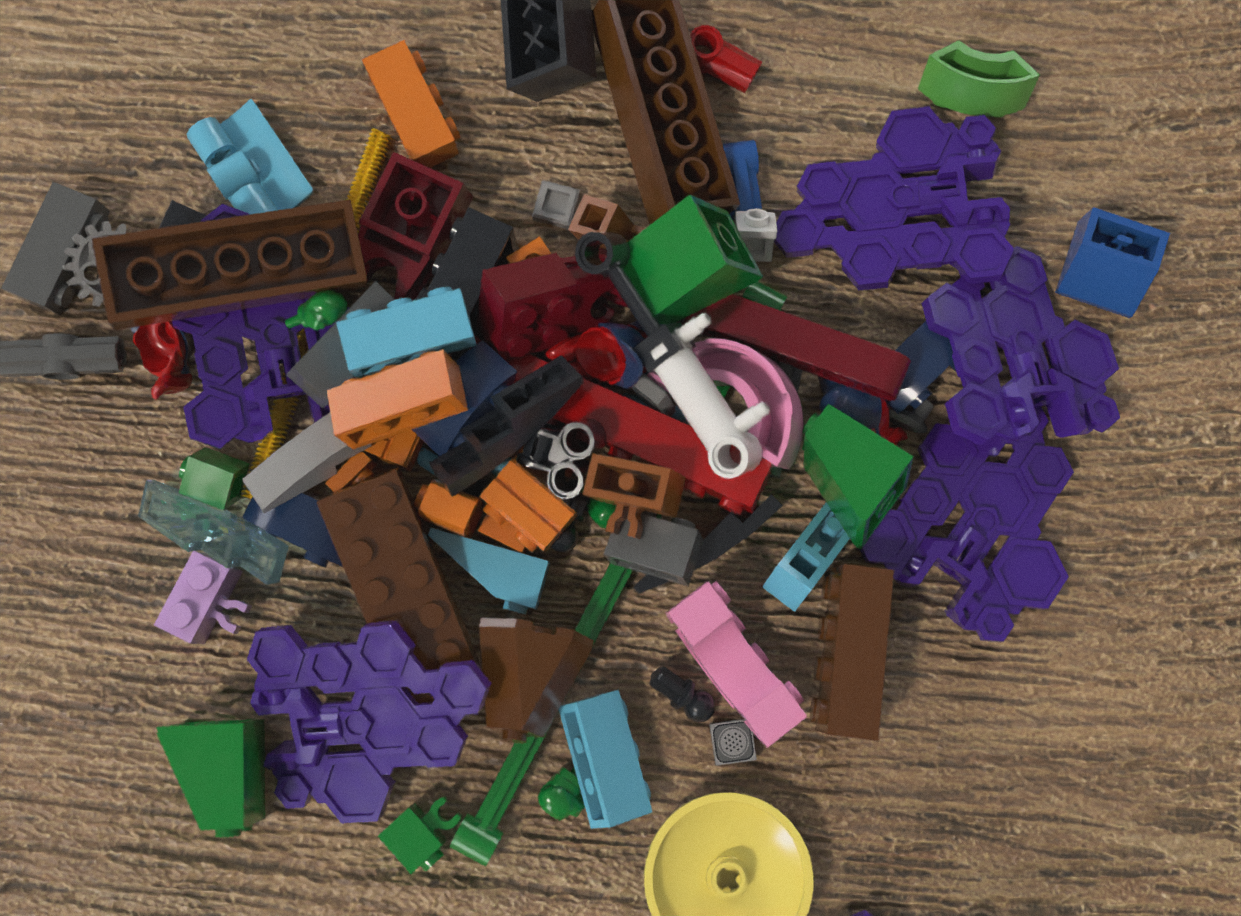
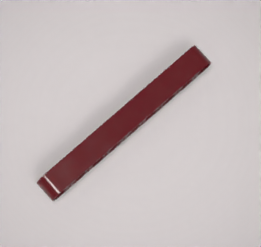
[574,248,911,401]

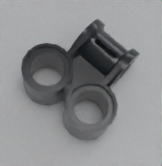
[516,418,606,499]

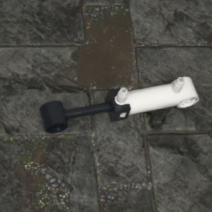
[575,232,770,478]

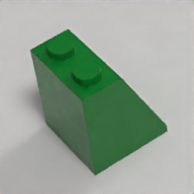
[624,195,763,325]
[802,404,914,549]
[157,719,265,838]

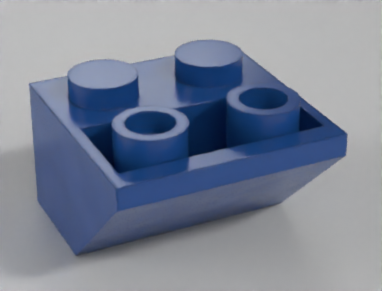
[1055,207,1170,318]

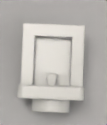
[734,209,777,262]

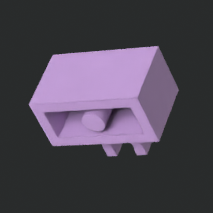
[154,550,252,644]

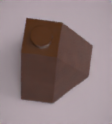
[479,618,593,743]

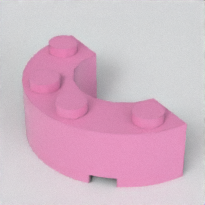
[647,338,803,470]
[666,581,807,748]

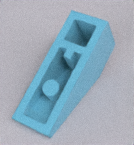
[762,502,850,612]
[428,528,550,615]

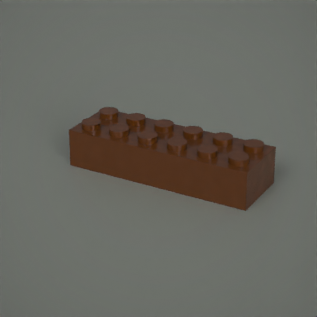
[592,0,740,225]
[91,199,367,330]
[316,466,485,706]

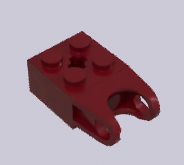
[358,152,474,301]
[475,253,615,361]

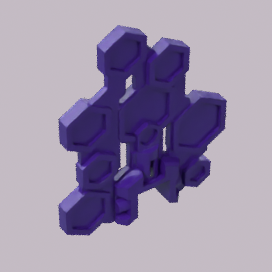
[774,106,1014,291]
[172,204,363,449]
[921,246,1121,445]
[859,406,1074,642]
[247,621,491,823]

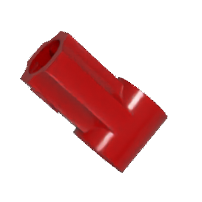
[690,25,762,94]

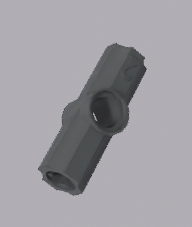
[0,333,127,380]

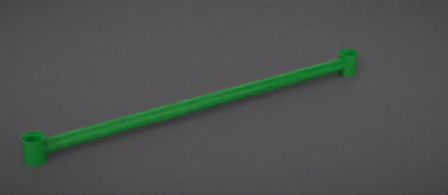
[449,281,787,867]

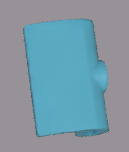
[187,99,313,215]

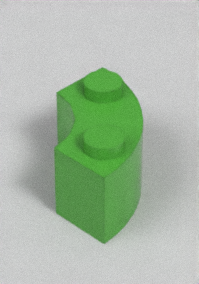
[918,40,1040,118]

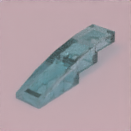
[138,479,289,585]

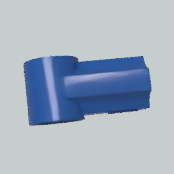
[723,139,762,220]

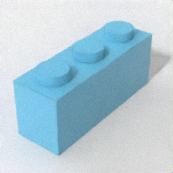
[336,287,477,378]
[559,690,653,829]

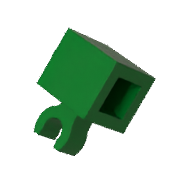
[179,447,250,527]
[378,796,463,874]

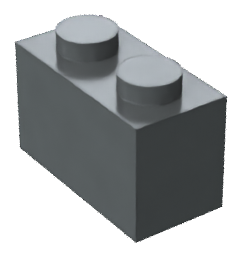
[604,511,704,587]

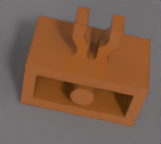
[583,453,686,540]

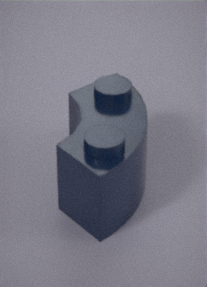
[885,321,956,414]
[412,340,517,456]
[242,493,343,568]

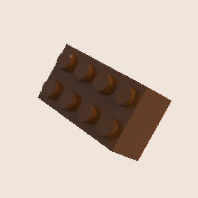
[810,564,894,741]

